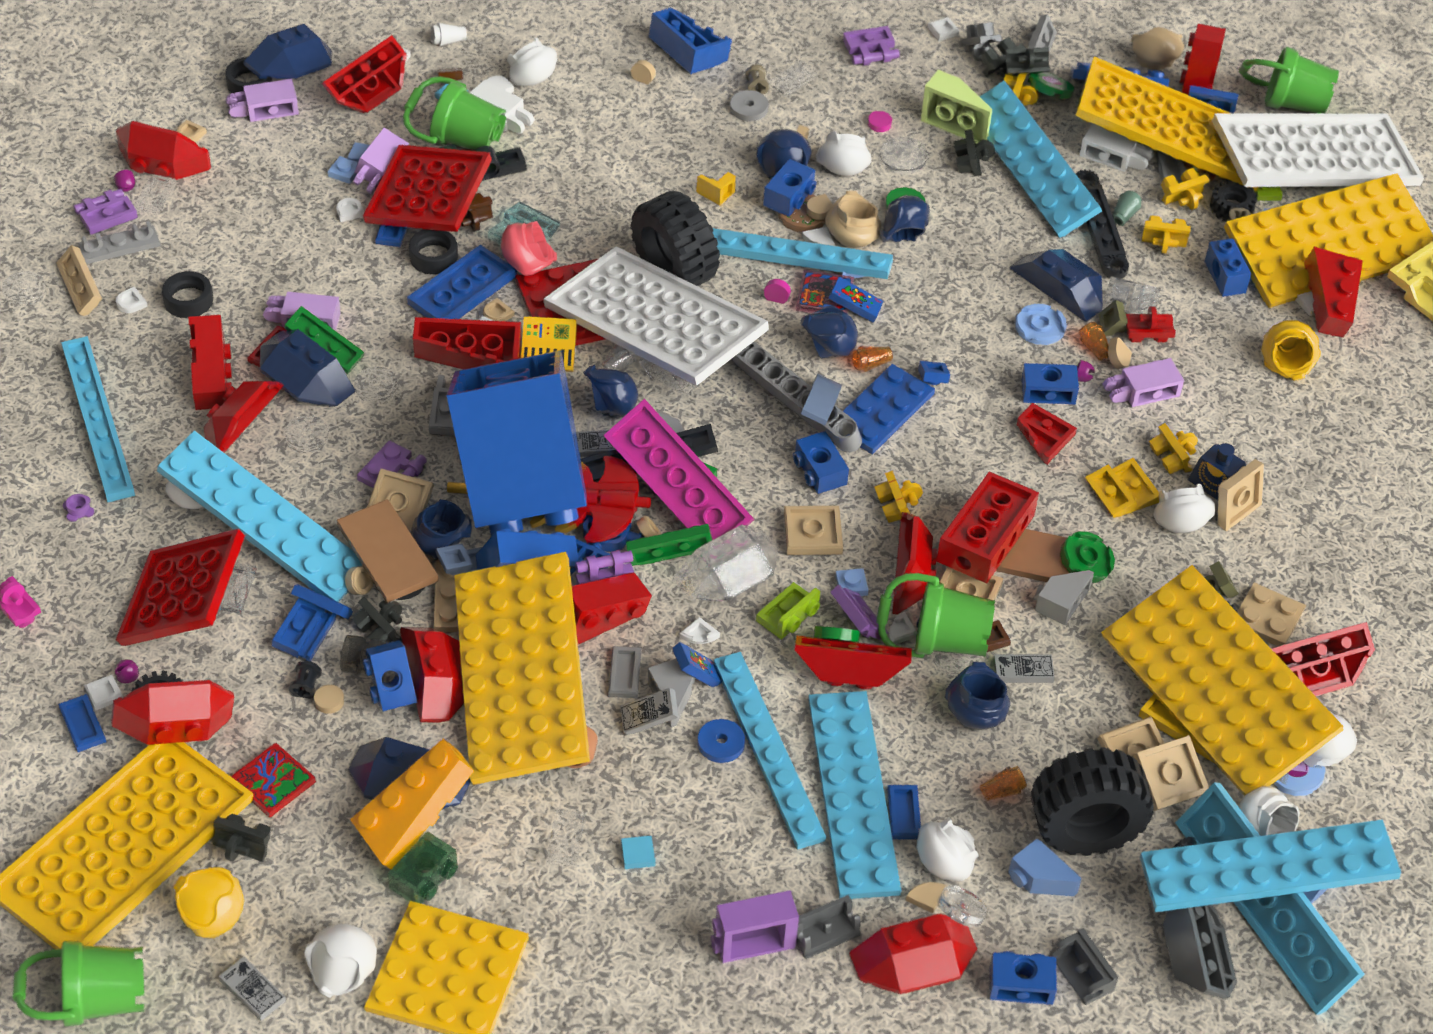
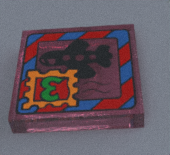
[796,270,854,314]

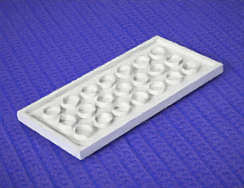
[1212,113,1424,187]
[544,246,769,386]

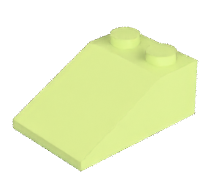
[921,70,992,143]

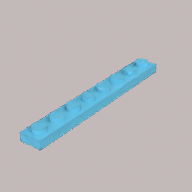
[713,228,893,279]
[61,336,135,502]
[713,652,826,850]

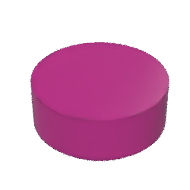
[868,111,892,132]
[764,279,791,304]

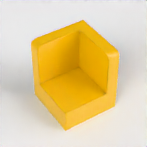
[696,172,736,205]

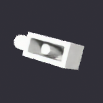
[470,80,535,134]
[1080,123,1154,172]

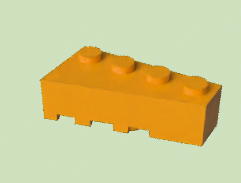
[350,739,474,872]

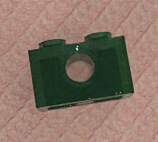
[388,831,458,904]

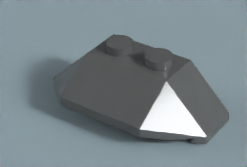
[1163,905,1237,1000]

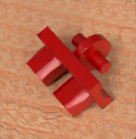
[1126,306,1176,342]

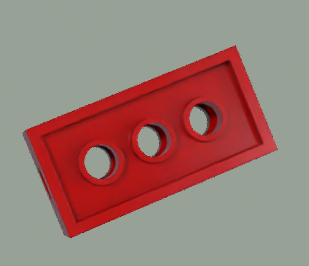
[936,471,1039,584]

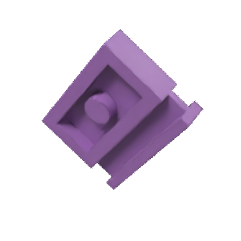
[830,584,889,640]

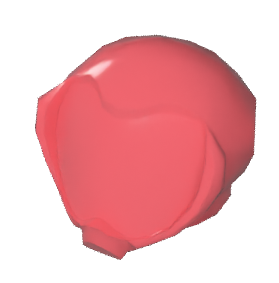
[501,221,557,276]

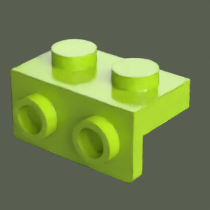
[756,582,820,640]

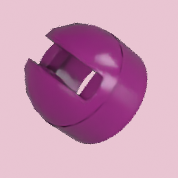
[114,170,135,192]
[1077,360,1095,382]
[115,659,139,684]

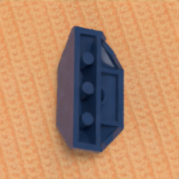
[244,23,332,79]
[1009,249,1103,322]
[260,329,356,407]
[348,737,471,810]

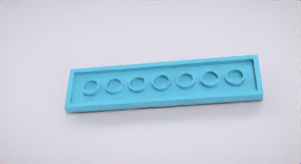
[980,80,1102,238]
[157,431,363,602]
[808,691,901,899]
[1175,783,1365,1015]
[1140,820,1401,912]

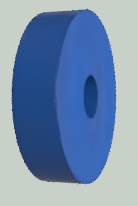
[698,719,745,763]

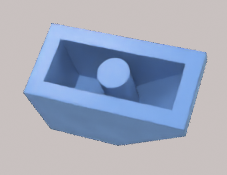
[1008,838,1082,897]

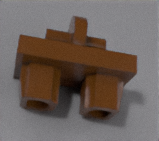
[460,193,493,232]

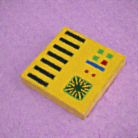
[521,317,577,372]

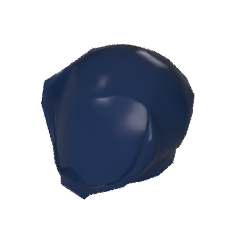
[756,129,812,179]
[879,195,930,243]
[801,305,858,359]
[583,364,639,418]
[410,499,472,560]
[944,662,1011,730]

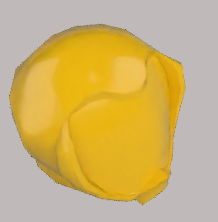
[1261,320,1321,381]
[173,867,244,938]

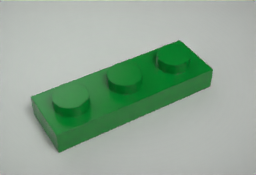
[284,306,364,374]
[626,524,715,566]

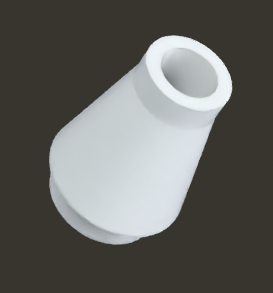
[430,23,467,46]

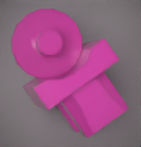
[0,576,41,628]

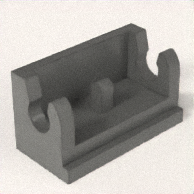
[796,895,861,959]
[1051,928,1118,1005]

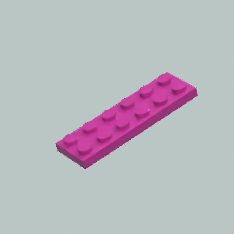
[604,399,754,556]

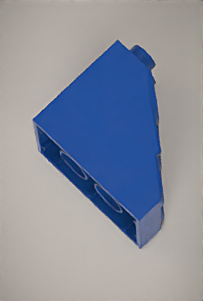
[447,350,587,536]

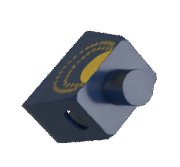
[1188,443,1247,500]

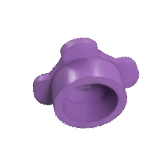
[63,494,94,522]

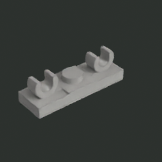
[1027,14,1057,52]
[78,221,160,264]

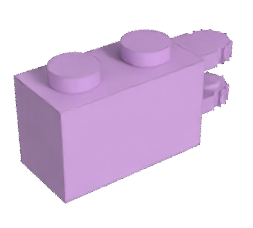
[226,79,299,122]
[353,128,409,194]
[263,291,341,331]
[1102,358,1184,407]

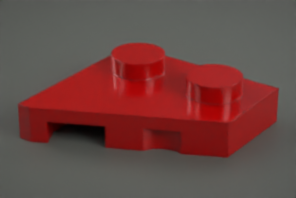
[1016,403,1077,465]

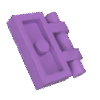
[843,26,899,66]
[73,189,138,235]
[357,440,427,488]
[575,550,634,585]

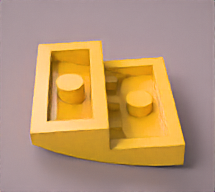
[1085,458,1159,518]

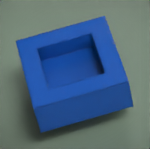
[918,361,950,385]

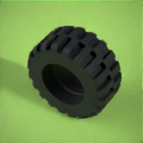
[630,191,720,286]
[1030,747,1154,856]

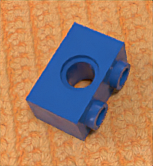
[763,159,817,217]
[1204,238,1251,297]
[1021,363,1079,405]
[793,431,849,494]
[363,640,417,711]
[990,951,1057,1005]

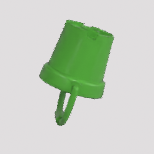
[1238,47,1339,114]
[403,76,506,151]
[876,573,995,658]
[12,941,145,1027]

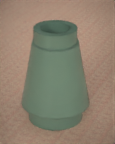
[1113,190,1142,227]

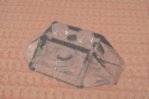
[672,525,779,601]

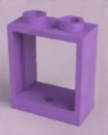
[711,890,799,963]

